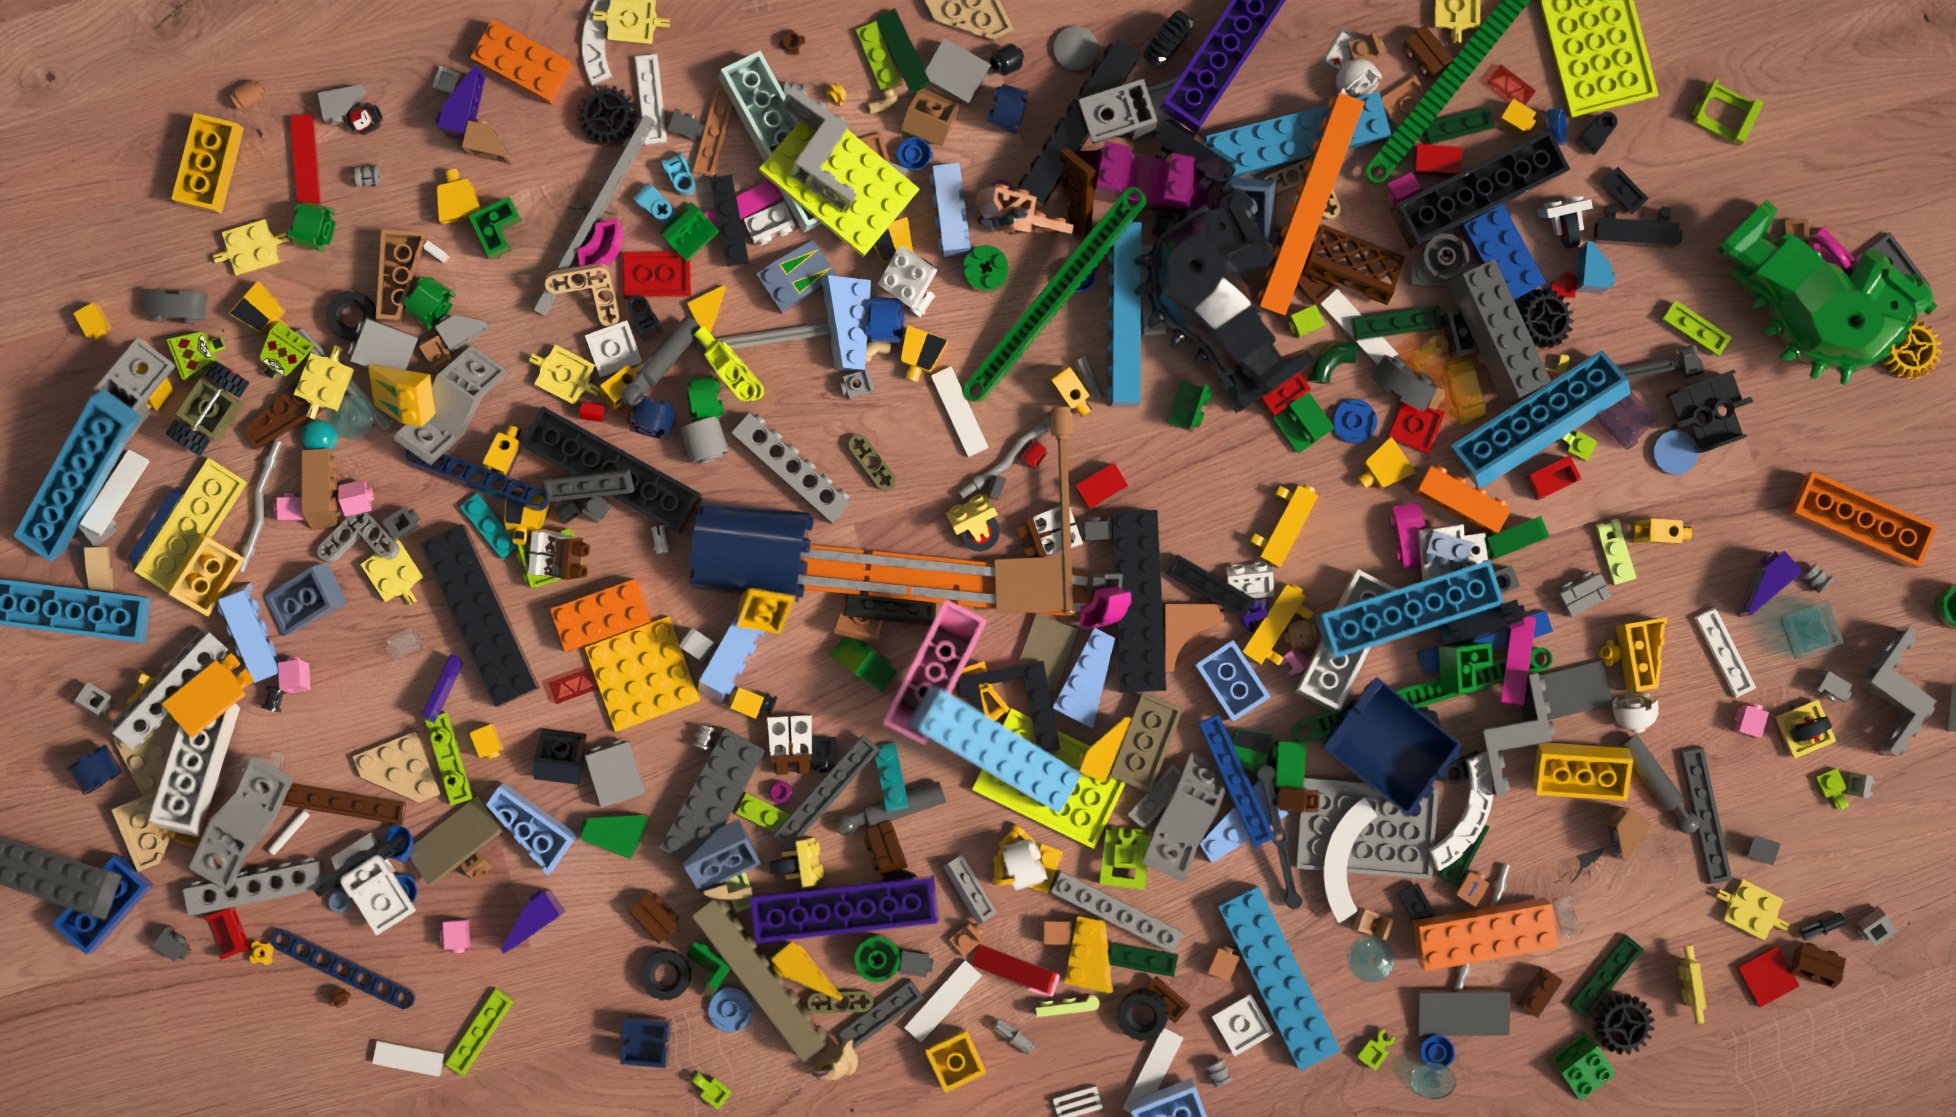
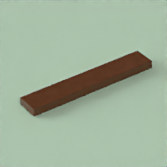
[282,783,407,825]

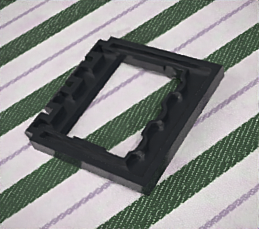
[956,661,1061,752]

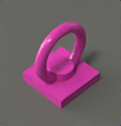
[1806,227,1855,275]

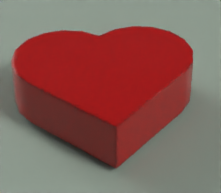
[1549,271,1577,299]

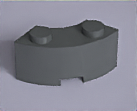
[142,289,207,324]
[1372,355,1437,411]

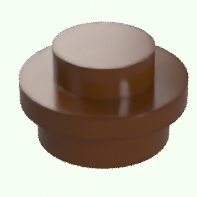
[328,988,351,1008]

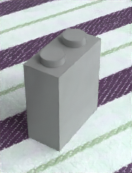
[923,38,991,107]
[347,316,418,370]
[585,739,647,808]

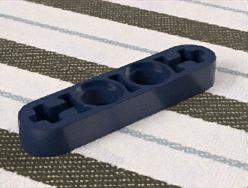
[128,487,185,566]

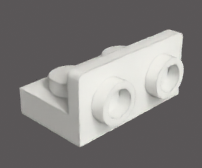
[744,201,796,246]
[1226,562,1274,598]

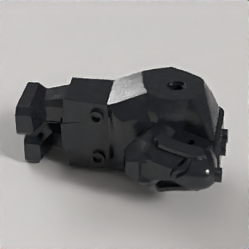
[1134,183,1315,414]

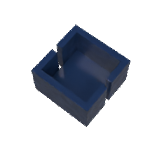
[620,1016,672,1068]

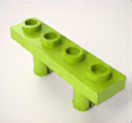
[425,712,474,805]

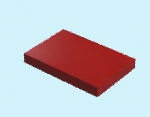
[623,251,691,298]

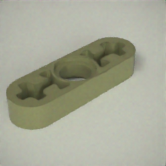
[849,434,896,491]
[808,990,874,1013]

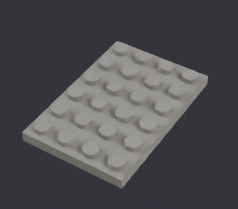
[1296,778,1439,879]

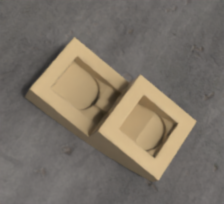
[84,546,114,591]
[704,884,754,899]

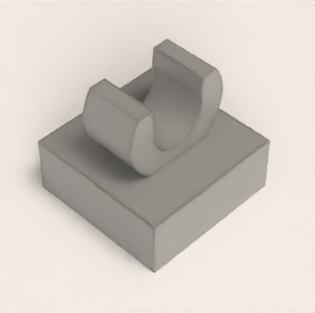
[1846,772,1875,798]

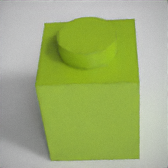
[1288,305,1325,338]

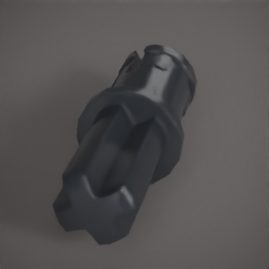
[1799,912,1846,940]

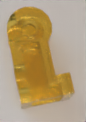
[1405,335,1448,374]

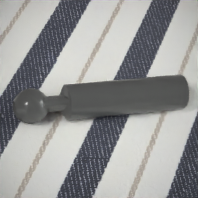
[621,316,701,406]
[1618,734,1699,834]
[835,781,946,836]

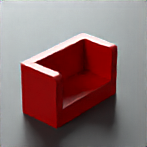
[1413,144,1462,177]
[1260,372,1312,418]
[1526,455,1582,500]
[1075,463,1128,510]
[205,907,251,960]

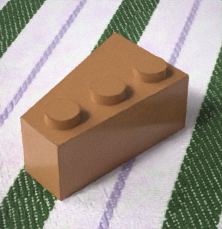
[302,448,339,530]

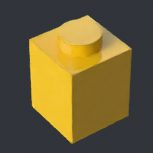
[1498,99,1536,136]
[73,302,112,340]
[729,687,765,719]
[470,724,504,760]

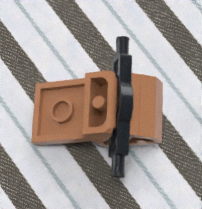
[975,184,1074,237]

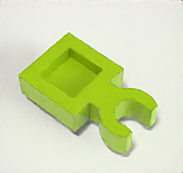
[1114,828,1138,868]
[1357,1028,1395,1071]

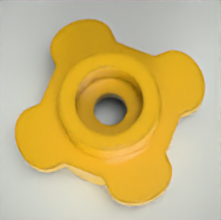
[826,83,847,106]
[1599,639,1622,666]
[250,941,274,965]

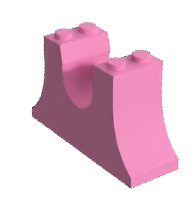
[883,600,987,744]

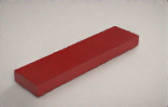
[290,114,321,204]
[972,944,1057,995]

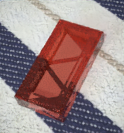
[1487,64,1536,105]
[549,668,599,704]

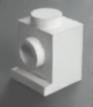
[1465,533,1488,567]

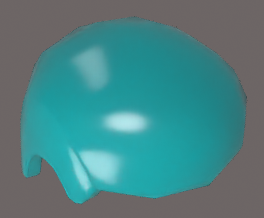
[300,420,338,451]

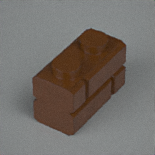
[1402,25,1453,79]
[1276,788,1320,813]
[864,820,908,876]
[628,891,680,944]
[1790,943,1846,989]
[1517,967,1565,1019]

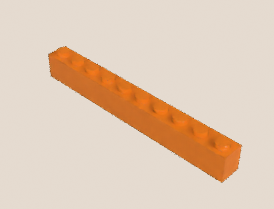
[1256,92,1365,315]

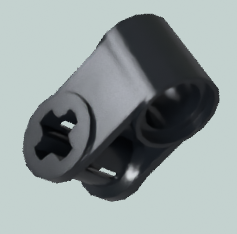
[1576,112,1618,155]
[628,295,663,340]
[1442,750,1479,784]

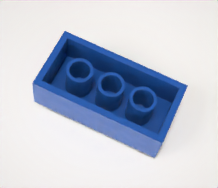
[1460,204,1546,301]
[52,855,154,955]

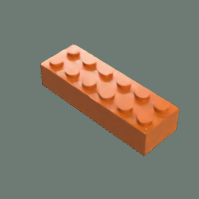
[1788,471,1937,568]
[1413,898,1558,971]

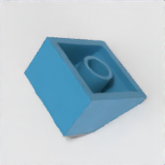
[1576,241,1615,294]

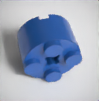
[866,297,904,343]

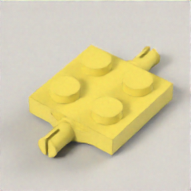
[593,0,670,45]
[1434,0,1480,44]
[213,219,290,276]
[294,345,354,420]
[529,345,600,405]
[360,537,424,606]
[1715,879,1789,941]
[1678,945,1706,1024]

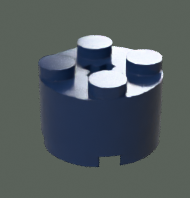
[987,84,1029,134]
[625,395,676,439]
[66,744,123,795]

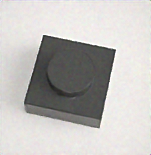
[987,475,1006,501]

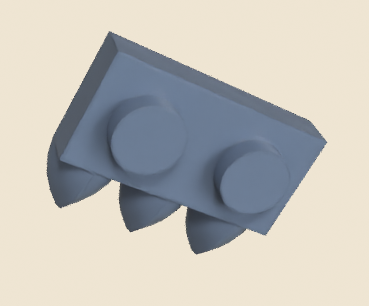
[1423,529,1474,572]

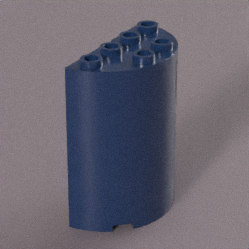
[690,499,814,602]
[1321,677,1462,817]

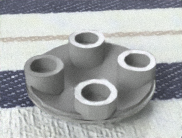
[1054,26,1098,71]

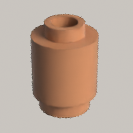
[230,79,265,110]

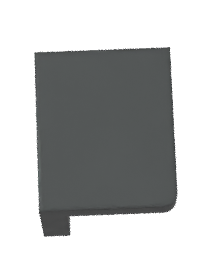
[1087,570,1123,594]
[1743,835,1781,865]

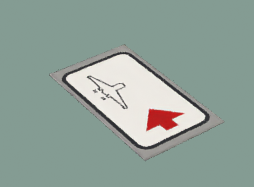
[1321,27,1360,73]

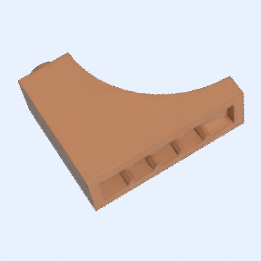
[1164,604,1224,672]

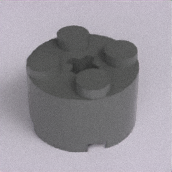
[1420,233,1469,282]

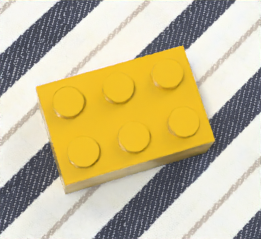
[165,532,245,616]

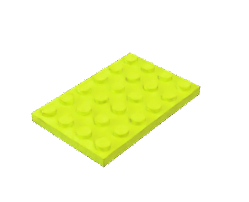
[1539,0,1658,118]
[758,120,920,257]
[972,708,1126,849]

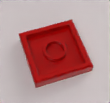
[1387,401,1446,454]
[1737,946,1800,1008]

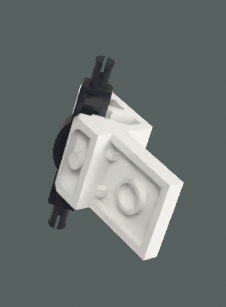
[314,833,416,936]

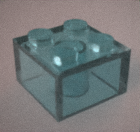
[1779,601,1844,659]

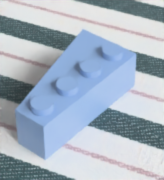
[929,162,971,258]
[820,275,871,372]
[217,582,280,683]
[698,615,765,704]
[1053,628,1115,729]
[1199,779,1288,863]
[486,783,578,876]

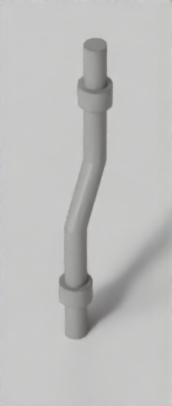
[958,416,1051,499]
[238,440,282,573]
[1453,863,1510,990]

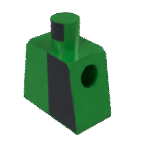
[1230,730,1274,773]

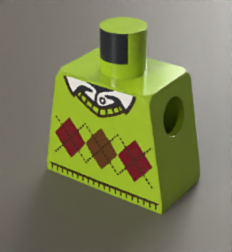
[260,321,315,378]
[167,332,226,382]

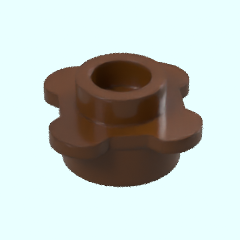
[779,29,806,56]

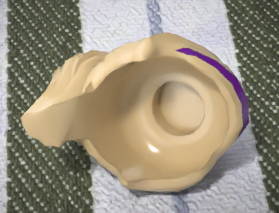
[811,1038,858,1081]

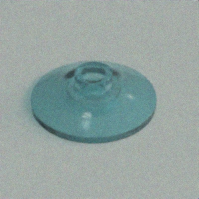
[330,395,373,440]
[1349,937,1395,982]
[1410,1063,1456,1099]

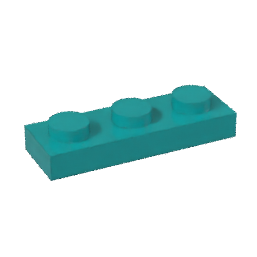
[460,493,518,559]
[875,742,909,812]

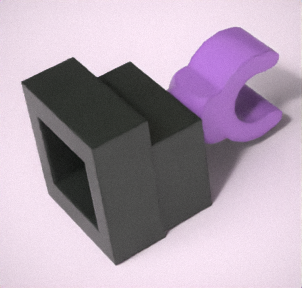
[553,499,582,524]

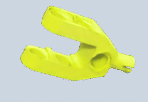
[694,326,764,401]

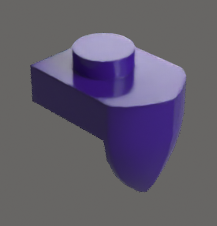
[1237,598,1269,633]

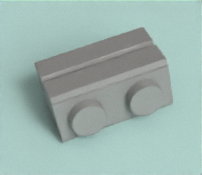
[1556,571,1612,617]

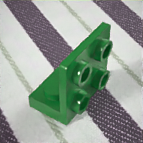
[1167,380,1212,432]
[686,942,731,1000]
[1549,1032,1616,1101]

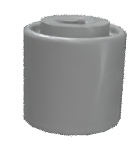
[679,417,729,465]

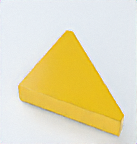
[687,285,726,334]

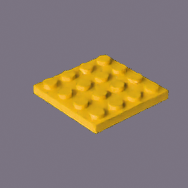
[585,616,701,732]

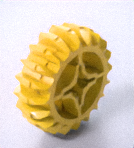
[1883,319,1942,379]

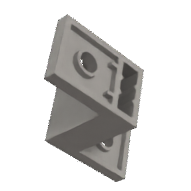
[1078,77,1182,144]
[782,86,857,214]
[94,337,175,442]
[394,345,508,465]
[1858,627,1936,757]
[1484,673,1555,798]
[1142,751,1227,882]
[189,756,294,891]

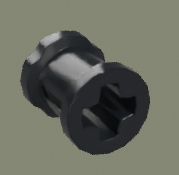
[261,686,286,713]

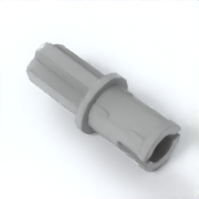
[1074,357,1104,401]
[993,1018,1036,1056]

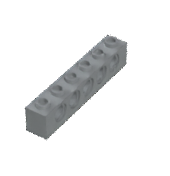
[732,413,851,524]
[108,627,229,750]
[183,858,325,916]
[1051,870,1183,953]

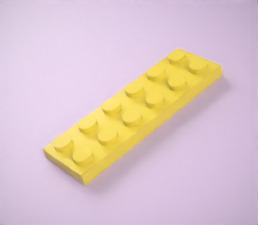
[135,458,248,593]

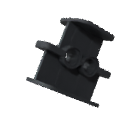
[1666,370,1753,453]

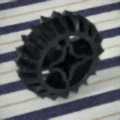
[1144,10,1194,67]
[577,85,638,146]
[1517,288,1575,349]
[1593,993,1655,1055]

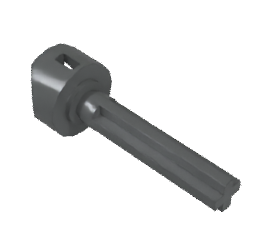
[1619,345,1703,380]

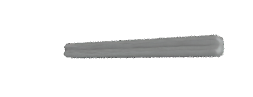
[698,323,831,353]
[296,328,393,430]

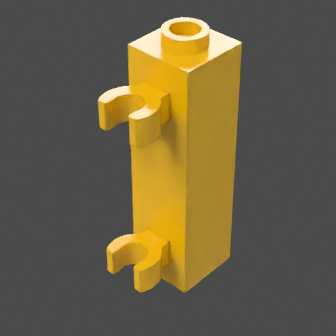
[1250,484,1318,568]
[1241,583,1314,666]

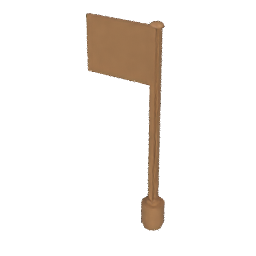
[995,407,1076,615]

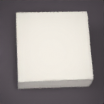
[432,66,462,94]
[423,240,450,263]

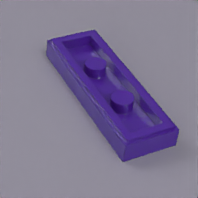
[422,654,463,724]

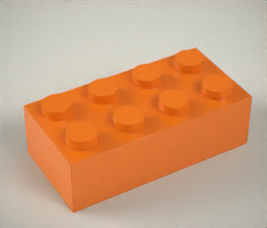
[471,18,574,106]
[1412,465,1511,536]
[550,579,653,652]

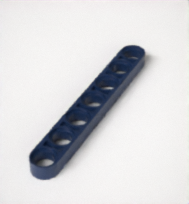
[405,449,549,511]
[271,930,416,1009]

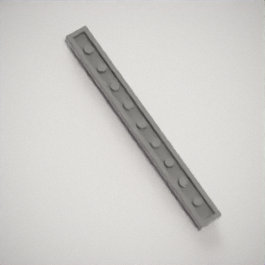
[534,115,656,316]

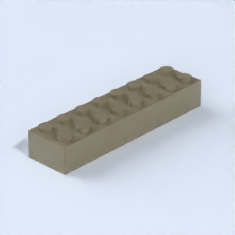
[692,898,827,1062]

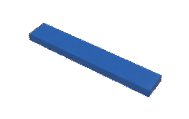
[1417,610,1553,674]
[1198,714,1275,848]

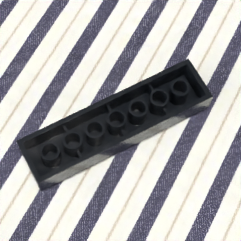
[1017,39,1140,211]
[1390,130,1571,249]
[520,406,702,534]
[1111,510,1166,693]
[421,524,540,707]

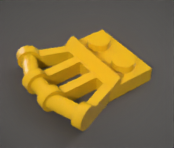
[950,662,1011,721]
[992,823,1063,894]

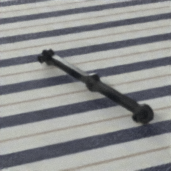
[1256,764,1302,909]

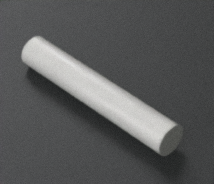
[268,809,310,855]

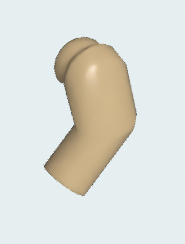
[868,88,897,114]
[865,341,891,362]

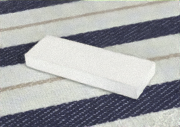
[372,1041,445,1077]

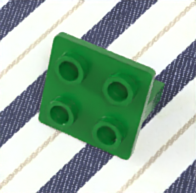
[660,202,719,261]
[1273,392,1334,453]

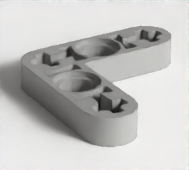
[317,512,399,563]

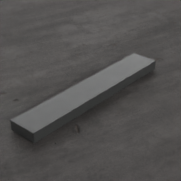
[772,734,880,851]
[1680,747,1732,884]

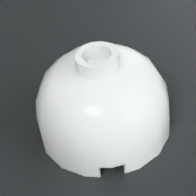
[1336,59,1382,98]
[1612,692,1659,733]

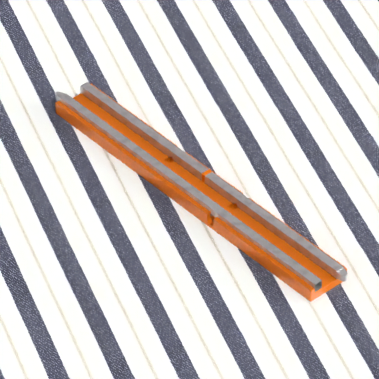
[801,545,1090,617]

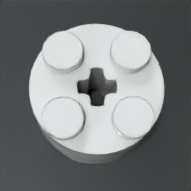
[1003,839,1047,890]

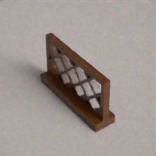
[1304,224,1405,305]

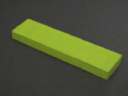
[444,988,515,1077]

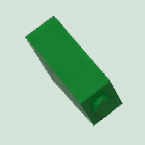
[1485,516,1550,560]
[579,814,649,859]

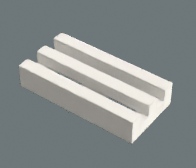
[1053,1085,1103,1117]

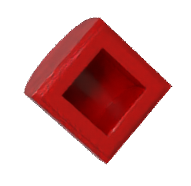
[580,401,606,423]
[1020,440,1047,469]

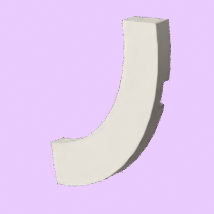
[582,0,612,87]
[1429,751,1494,871]
[1323,797,1377,923]

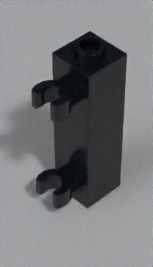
[1154,120,1237,190]
[1593,203,1682,249]
[1438,599,1527,646]

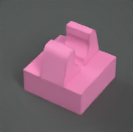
[1281,649,1310,675]

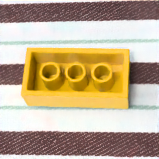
[172,113,244,214]
[1533,743,1633,801]

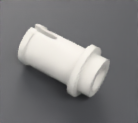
[909,289,935,318]
[651,525,671,555]

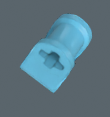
[661,151,696,197]
[633,182,675,224]

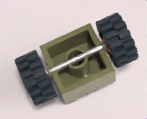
[165,361,249,456]

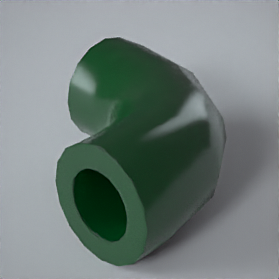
[1308,341,1358,384]

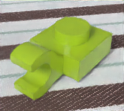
[1559,431,1598,462]
[1815,768,1849,810]
[692,1072,732,1110]

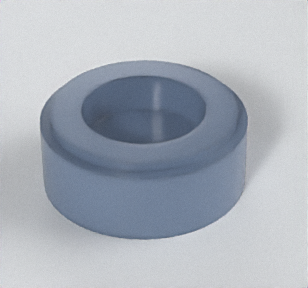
[328,890,352,913]

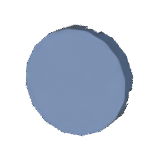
[1652,430,1698,475]
[708,987,753,1032]

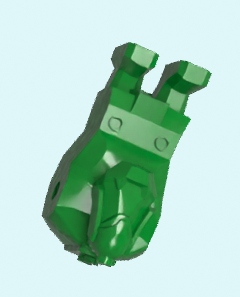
[1716,199,1938,385]

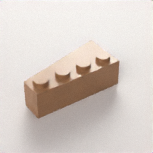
[376,229,428,323]

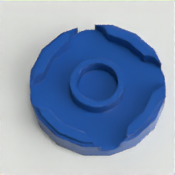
[1332,399,1377,444]

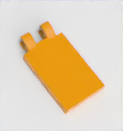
[162,653,254,738]

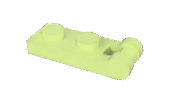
[1595,518,1636,585]
[1036,995,1099,1017]

